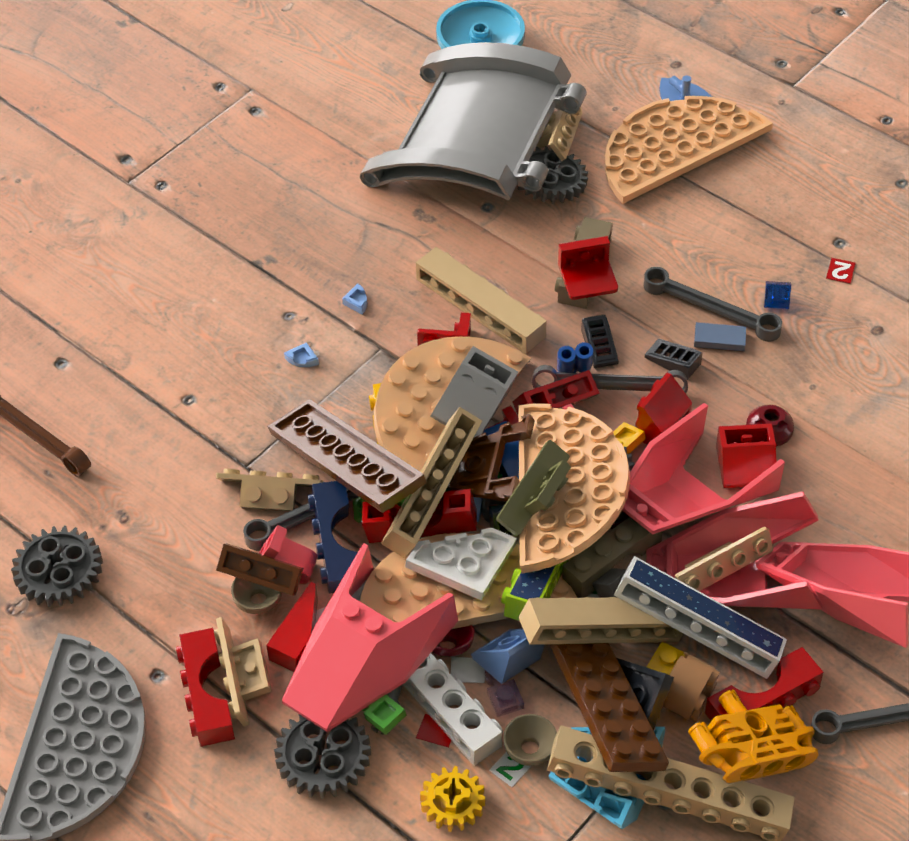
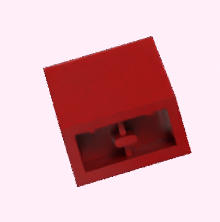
[635,372,692,445]
[716,423,777,488]

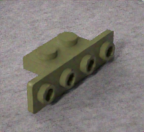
[496,440,571,536]

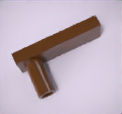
[216,543,304,596]

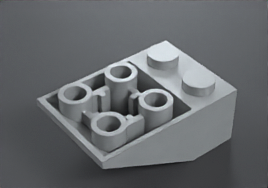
[430,346,518,437]

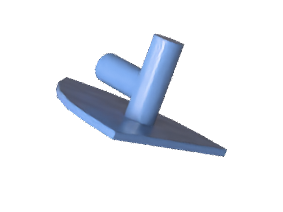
[659,75,712,101]

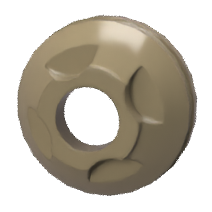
[231,577,282,614]
[503,714,557,766]

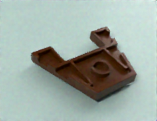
[446,414,535,502]

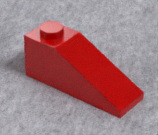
[512,370,600,417]
[266,582,318,672]

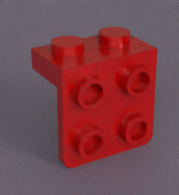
[558,236,618,300]

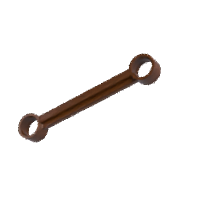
[0,395,91,477]

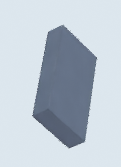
[694,322,746,351]

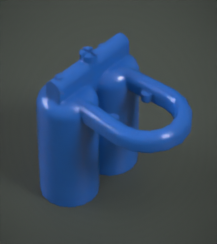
[557,342,593,373]

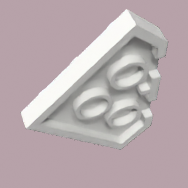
[405,528,517,601]

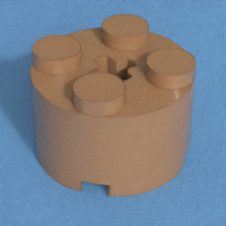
[663,652,720,722]

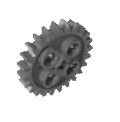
[518,146,588,204]
[11,526,103,607]
[274,714,371,799]

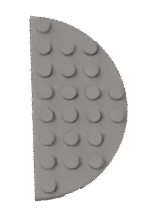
[0,633,146,841]

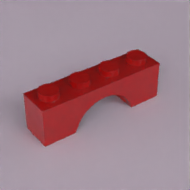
[362,489,477,543]
[176,627,235,747]
[705,647,824,721]

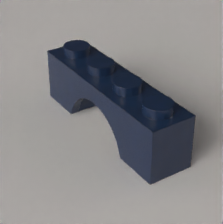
[308,481,358,594]

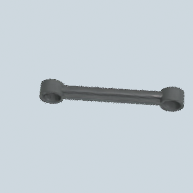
[643,267,782,342]
[532,365,688,393]
[243,488,359,551]
[811,703,909,744]

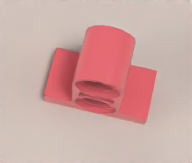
[259,525,318,584]

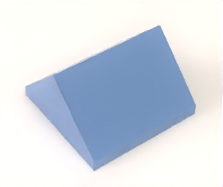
[471,628,545,684]

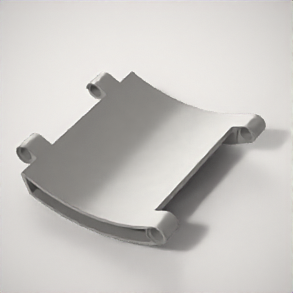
[360,42,587,201]

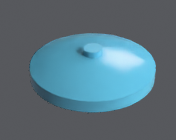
[436,0,525,49]

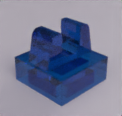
[763,281,791,309]

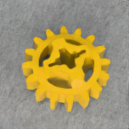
[420,766,486,832]

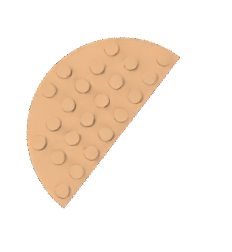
[605,96,773,204]
[374,337,531,471]
[519,404,630,574]
[360,533,577,629]

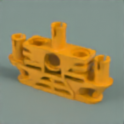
[688,690,819,783]

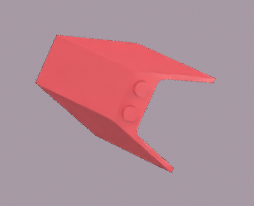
[622,403,785,535]
[646,492,823,610]
[756,542,909,648]
[282,543,459,732]

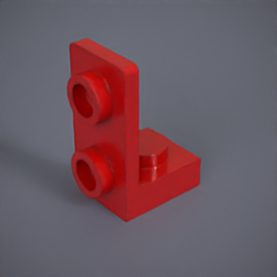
[417,312,471,346]

